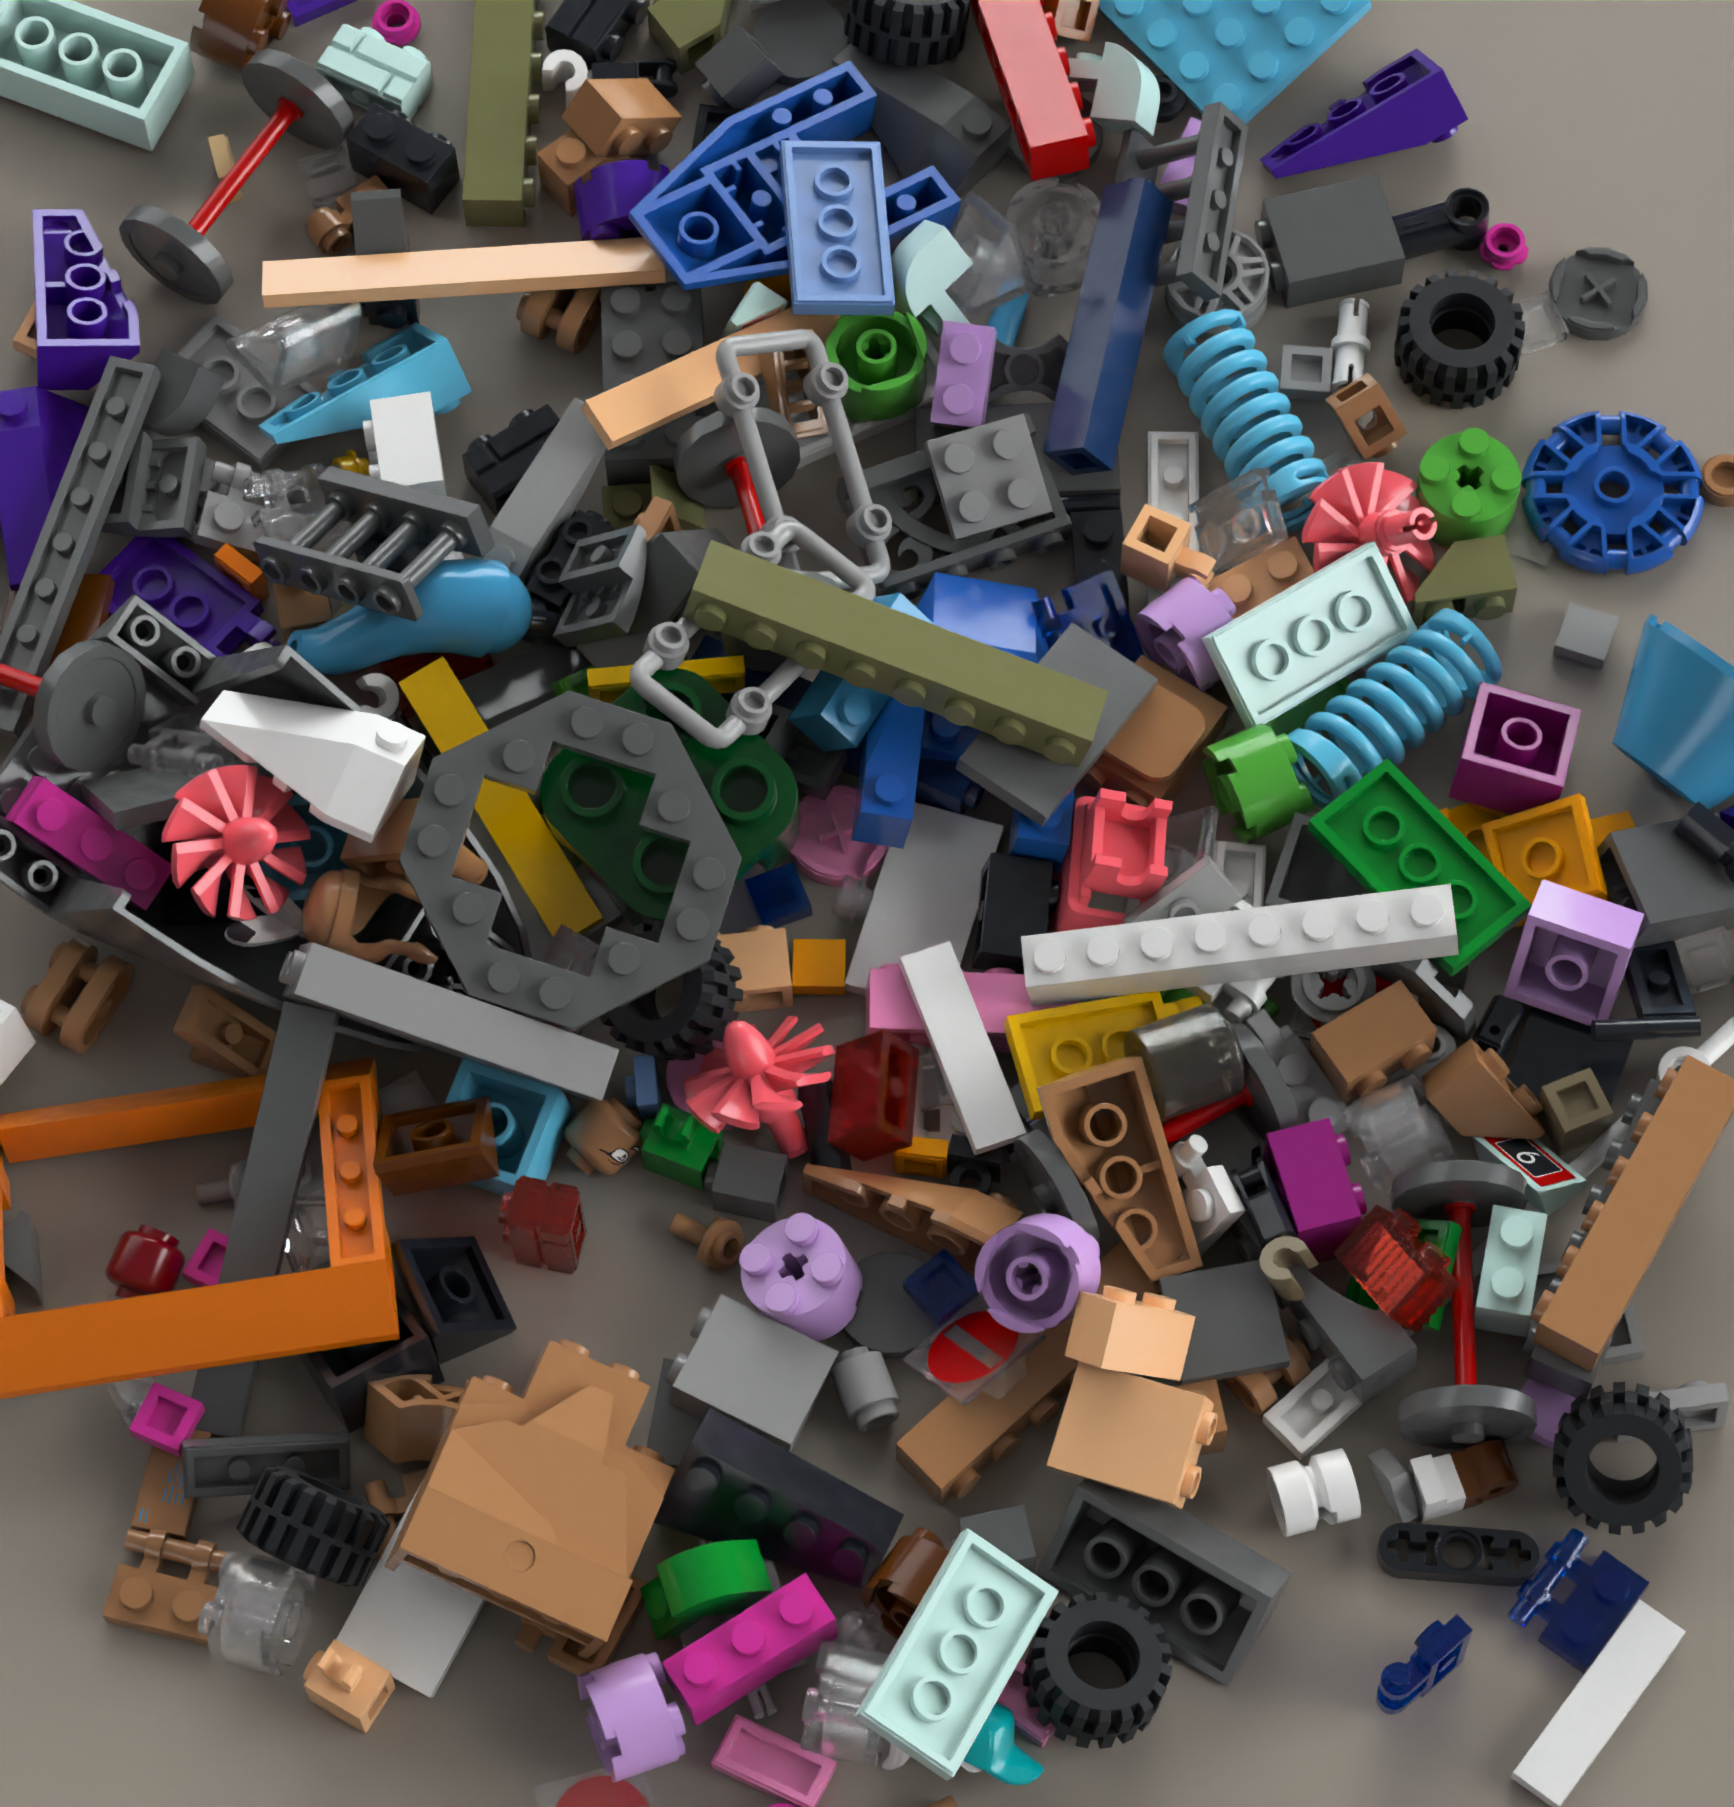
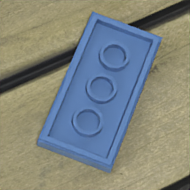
[779,140,895,315]

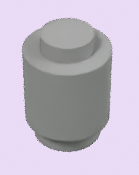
[831,1346,900,1432]

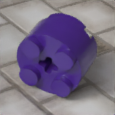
[573,160,671,241]

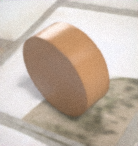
[1699,454,1734,507]

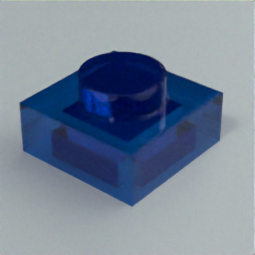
[744,862,812,929]
[903,1248,980,1328]

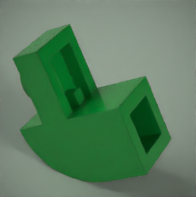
[640,1539,773,1640]

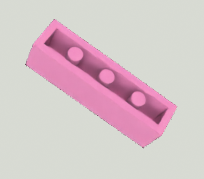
[865,963,1083,1053]

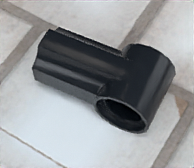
[1392,187,1489,260]

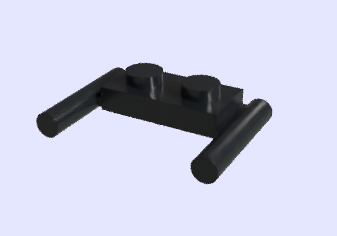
[1035,493,1131,635]
[1591,941,1701,1041]

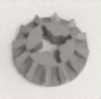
[1291,966,1376,1026]

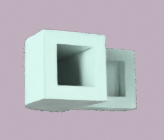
[1067,42,1160,136]
[891,219,974,337]

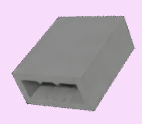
[665,1294,839,1452]

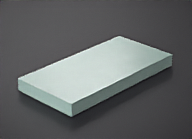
[1201,542,1417,729]
[854,1528,1059,1781]

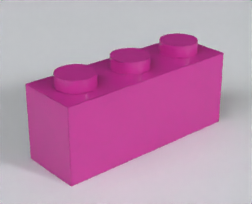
[5,776,171,911]
[662,1573,838,1726]

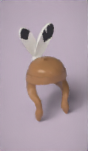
[225,868,438,964]

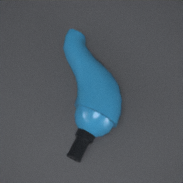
[286,558,577,676]

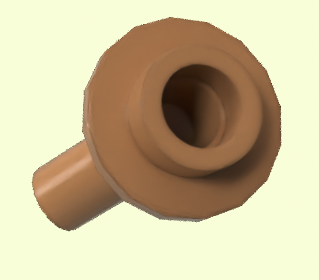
[668,1212,744,1272]

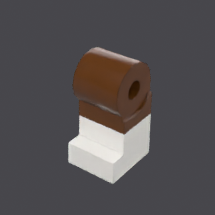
[1407,1440,1519,1522]

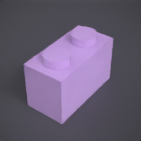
[930,321,997,430]

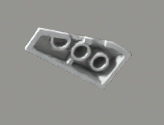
[199,690,426,843]

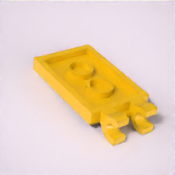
[1003,991,1220,1121]

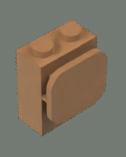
[1080,655,1228,807]

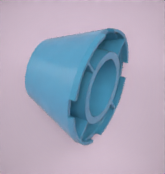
[1612,614,1734,810]

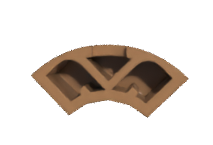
[364,1374,469,1464]

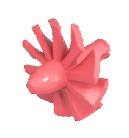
[1302,462,1437,603]
[162,765,311,921]
[684,1016,835,1159]

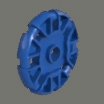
[1521,411,1705,575]

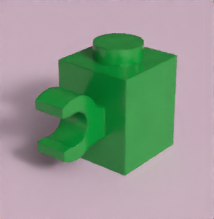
[639,1103,724,1191]

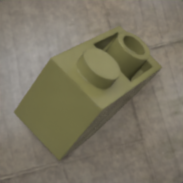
[647,0,734,75]
[1410,534,1517,626]

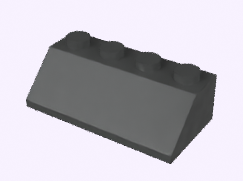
[1036,1479,1293,1686]

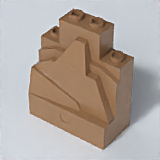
[384,1339,675,1659]

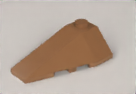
[1037,1056,1203,1282]
[802,1164,1024,1277]

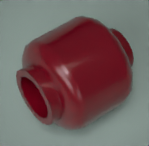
[105,1224,186,1299]

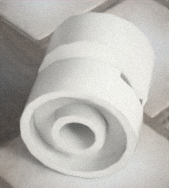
[1265,1448,1361,1537]

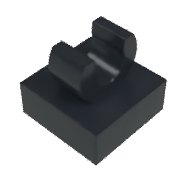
[947,1134,1005,1196]

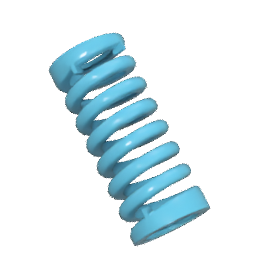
[1163,309,1329,537]
[1287,608,1503,809]

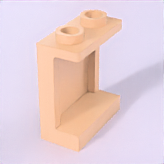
[1046,1361,1218,1509]

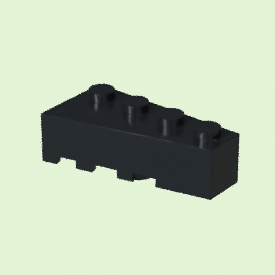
[653,1408,904,1589]

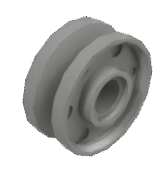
[1165,229,1270,339]

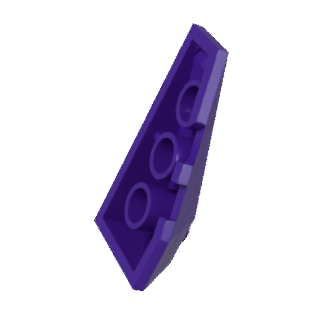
[1260,48,1468,179]
[32,209,140,391]
[0,386,90,591]

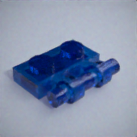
[1030,569,1146,663]
[1508,1528,1650,1674]
[1376,1614,1473,1715]

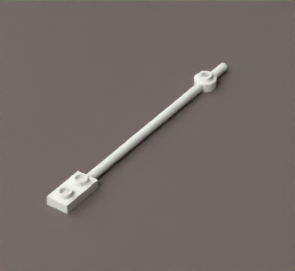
[1262,1017,1734,1460]

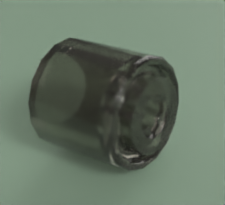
[1123,1003,1245,1122]

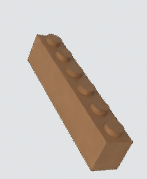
[1530,1055,1734,1372]
[896,1241,1179,1506]

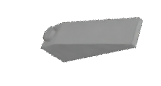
[474,397,607,584]

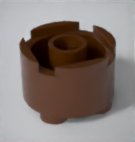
[190,0,291,74]
[861,1528,950,1640]

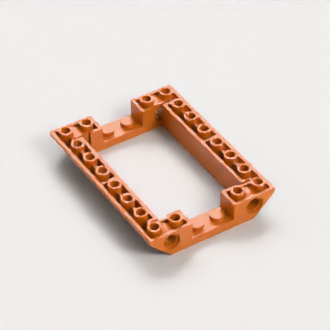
[0,1058,400,1399]

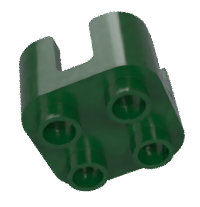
[540,668,801,928]

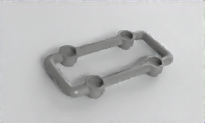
[714,329,892,590]
[629,521,876,749]

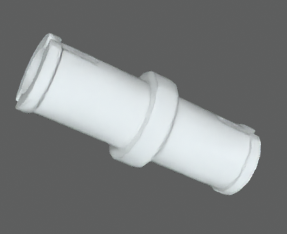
[1331,298,1371,394]

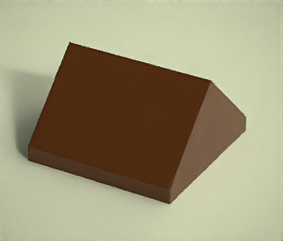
[373,1096,500,1196]

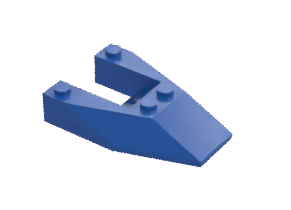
[629,60,961,290]
[851,572,1074,873]

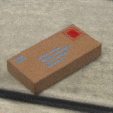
[131,1430,213,1542]

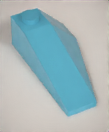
[258,322,472,444]

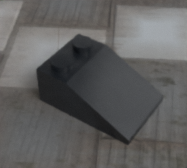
[298,1263,445,1434]

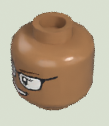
[564,1096,643,1176]

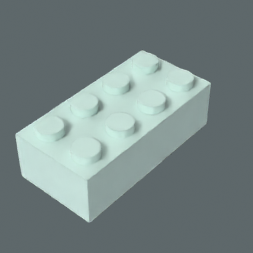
[0,0,195,152]

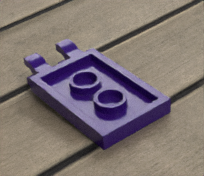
[99,536,281,657]

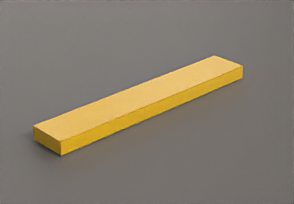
[398,656,604,945]

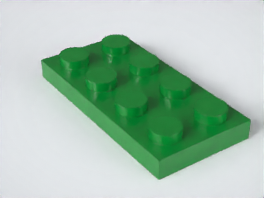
[1308,758,1532,977]

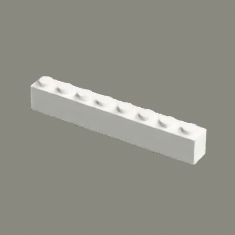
[1021,884,1459,1006]

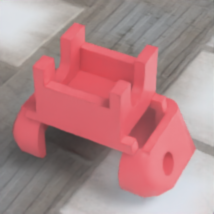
[1049,788,1173,932]

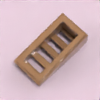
[758,329,828,440]

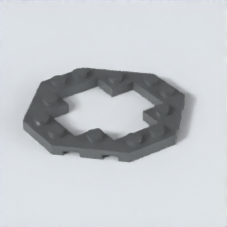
[399,691,742,1031]

